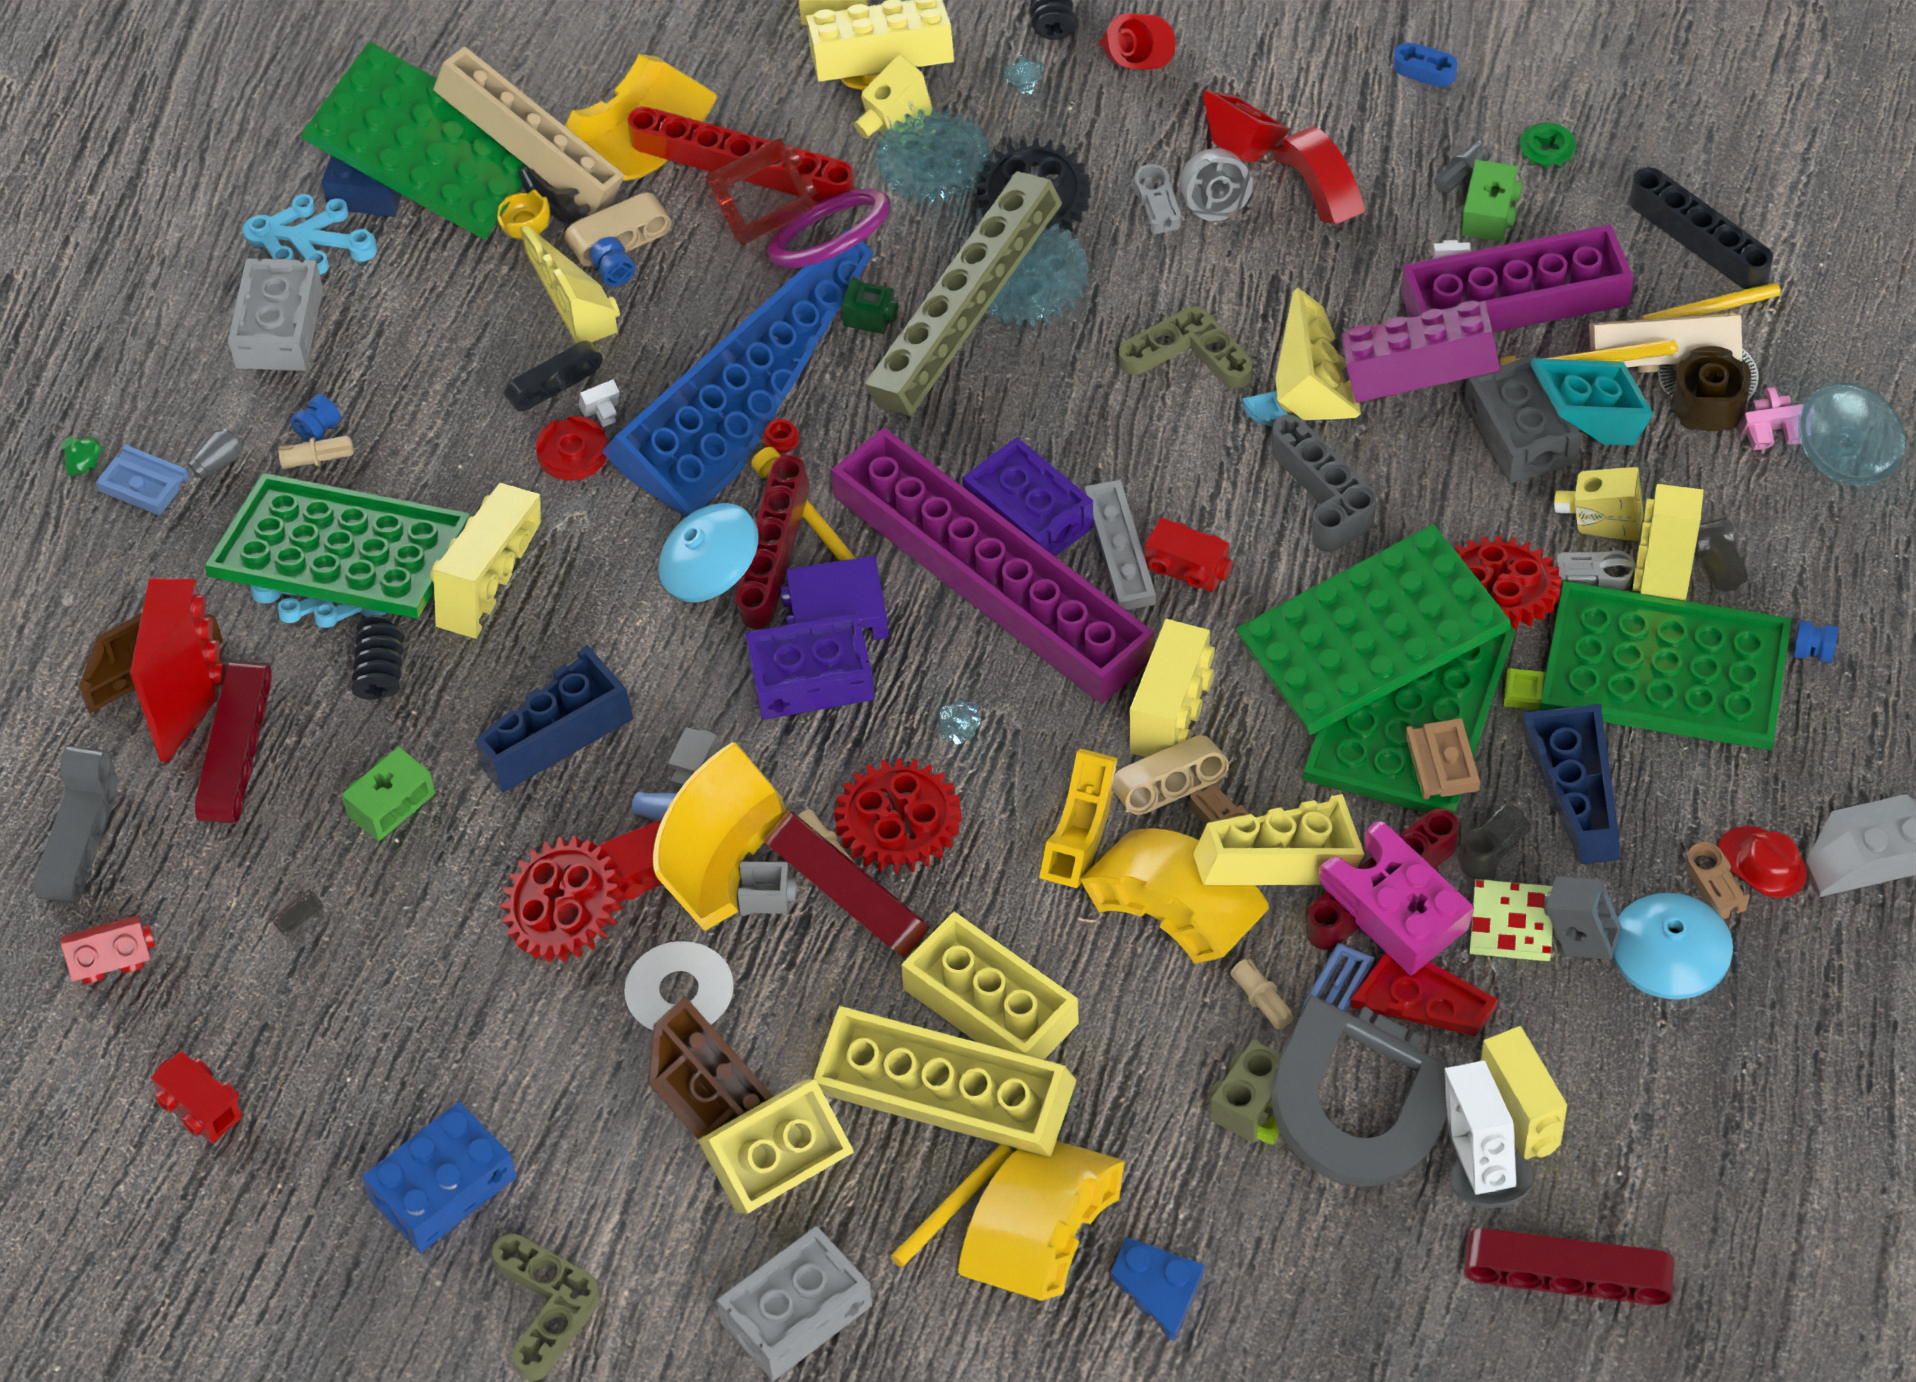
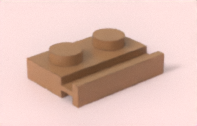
[1406,718,1480,800]

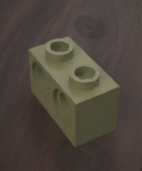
[1208,1040,1282,1143]

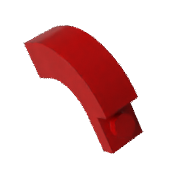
[1272,126,1366,225]

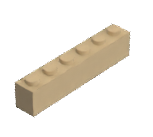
[433,46,625,216]

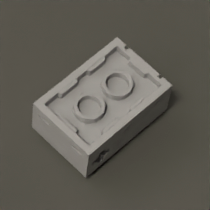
[228,258,323,371]
[717,1226,872,1381]

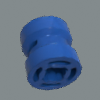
[589,237,636,287]
[290,394,342,442]
[1793,620,1838,664]

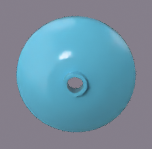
[658,503,759,603]
[1613,893,1733,999]

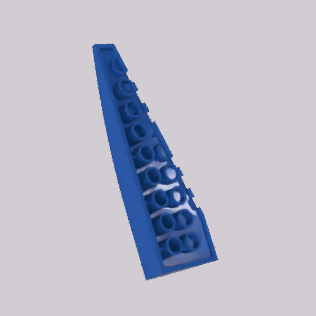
[602,227,873,517]

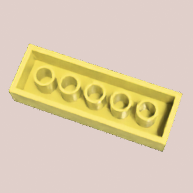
[813,1006,1077,1157]

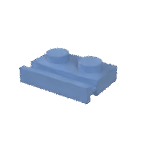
[96,445,189,516]

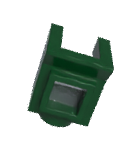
[842,277,899,335]

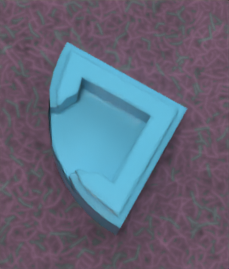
[1242,391,1288,426]

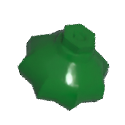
[61,436,103,477]

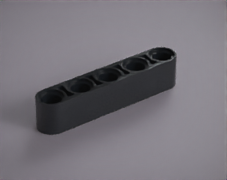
[1630,167,1773,290]

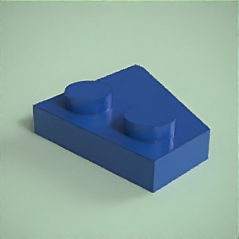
[1111,1237,1205,1341]

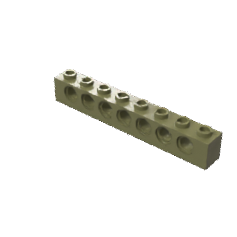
[864,171,1062,417]

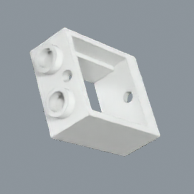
[1445,1060,1516,1195]

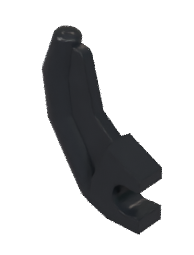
[518,167,591,223]

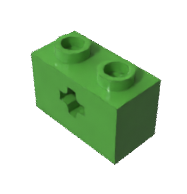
[1462,160,1523,242]
[341,747,435,842]

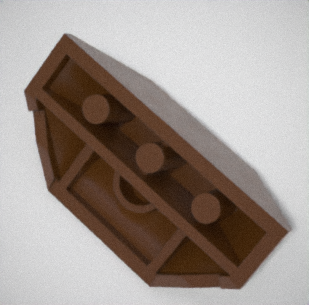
[79,613,223,713]
[647,996,774,1140]

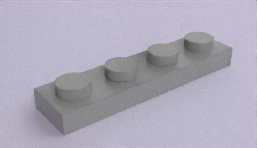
[1084,479,1156,610]

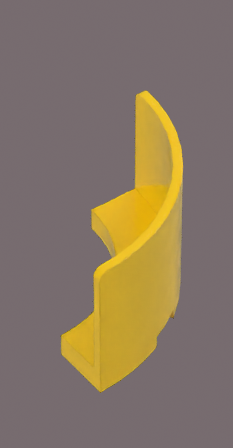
[565,54,717,180]
[653,742,786,931]
[1080,828,1269,964]
[958,1141,1125,1301]

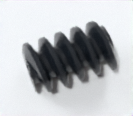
[1030,0,1075,40]
[351,615,405,700]

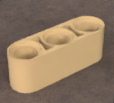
[564,192,671,267]
[1112,735,1229,815]

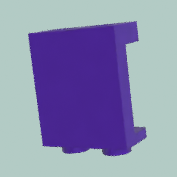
[780,556,888,640]

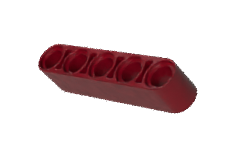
[735,454,810,629]
[195,661,272,824]
[1307,808,1459,950]
[763,809,930,958]
[1464,1228,1675,1305]

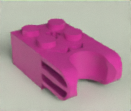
[1319,822,1474,976]

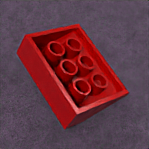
[130,578,227,762]

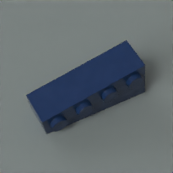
[475,645,634,793]
[1522,704,1621,864]

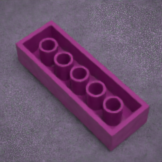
[1401,224,1633,333]

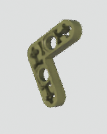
[1119,307,1253,388]
[492,1233,600,1381]

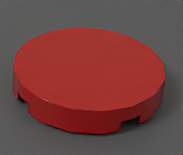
[536,416,608,481]

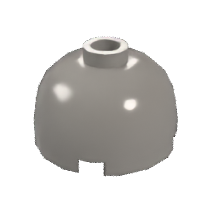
[1180,148,1253,221]

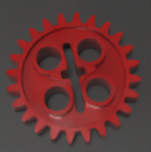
[1454,536,1562,630]
[834,758,962,874]
[500,836,625,963]

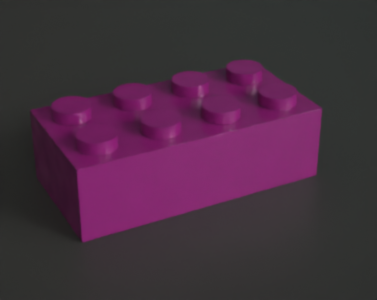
[1342,301,1501,403]

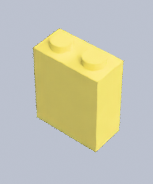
[1481,1026,1567,1159]

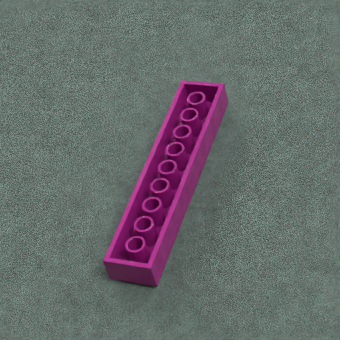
[831,427,1155,704]

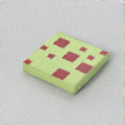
[1469,879,1553,961]

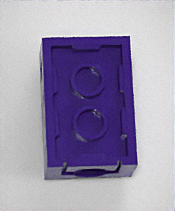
[962,437,1094,557]
[745,613,874,720]

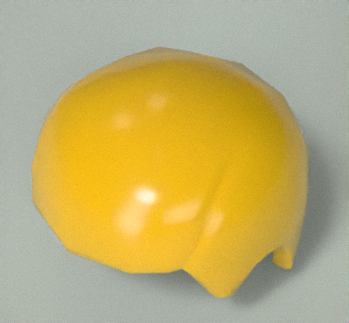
[497,190,550,240]

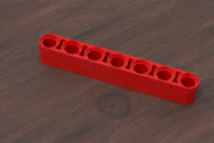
[628,106,855,202]

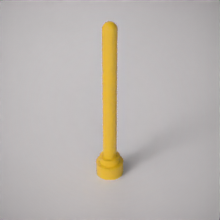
[1500,340,1678,365]
[751,447,856,561]

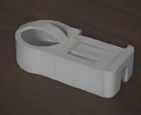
[1134,164,1182,234]
[1556,550,1636,591]

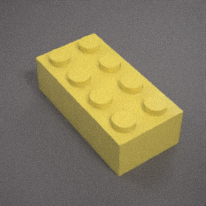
[806,0,954,82]
[901,912,1079,1060]

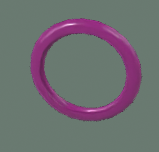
[767,188,891,268]

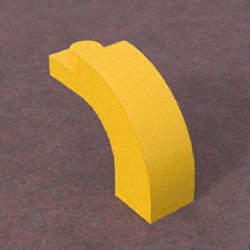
[1039,748,1118,888]

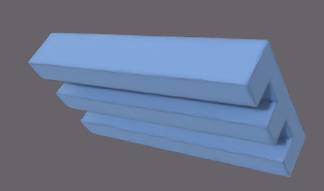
[1303,942,1374,1013]

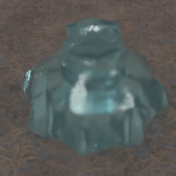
[1003,55,1045,94]
[938,698,982,745]

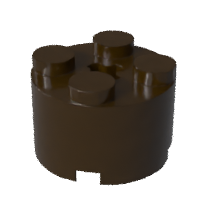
[1672,346,1751,431]

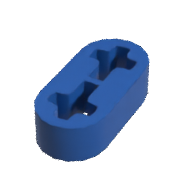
[1393,42,1457,87]

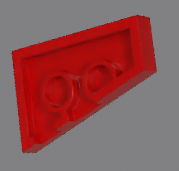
[1351,953,1498,1036]

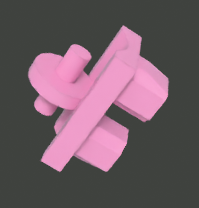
[1738,387,1813,450]

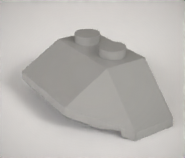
[1805,794,1916,897]

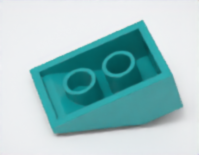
[1530,358,1654,445]

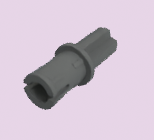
[1434,141,1492,193]

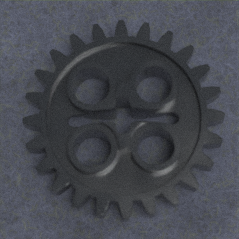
[976,138,1091,244]

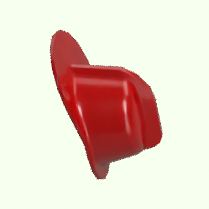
[1098,13,1176,70]
[1718,826,1807,899]

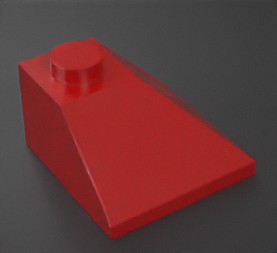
[1203,90,1290,163]

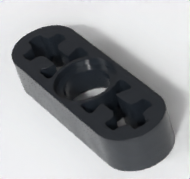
[505,341,603,411]

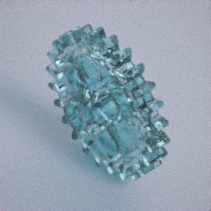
[876,108,990,203]
[989,223,1089,327]

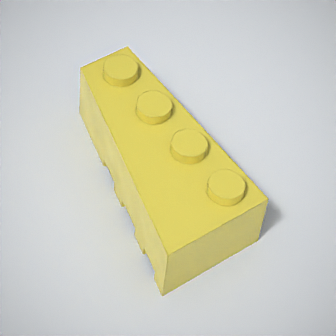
[431,483,541,639]
[1633,484,1704,601]
[1193,794,1365,885]

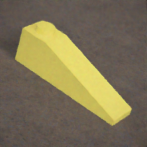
[521,225,620,344]
[1275,288,1361,420]

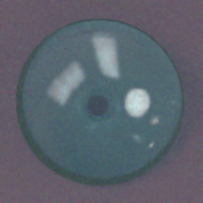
[1798,383,1906,486]

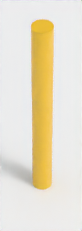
[1640,282,1781,319]
[891,1144,1013,1267]

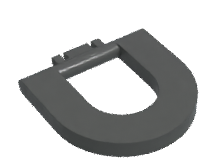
[1271,994,1452,1186]

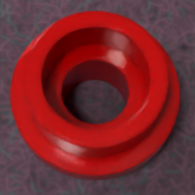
[763,419,800,454]

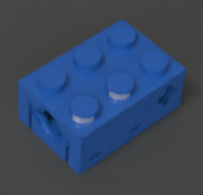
[362,1102,517,1253]

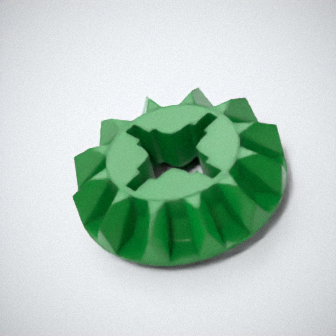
[1519,123,1576,170]

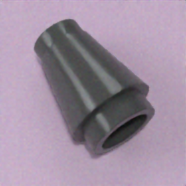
[188,427,244,480]

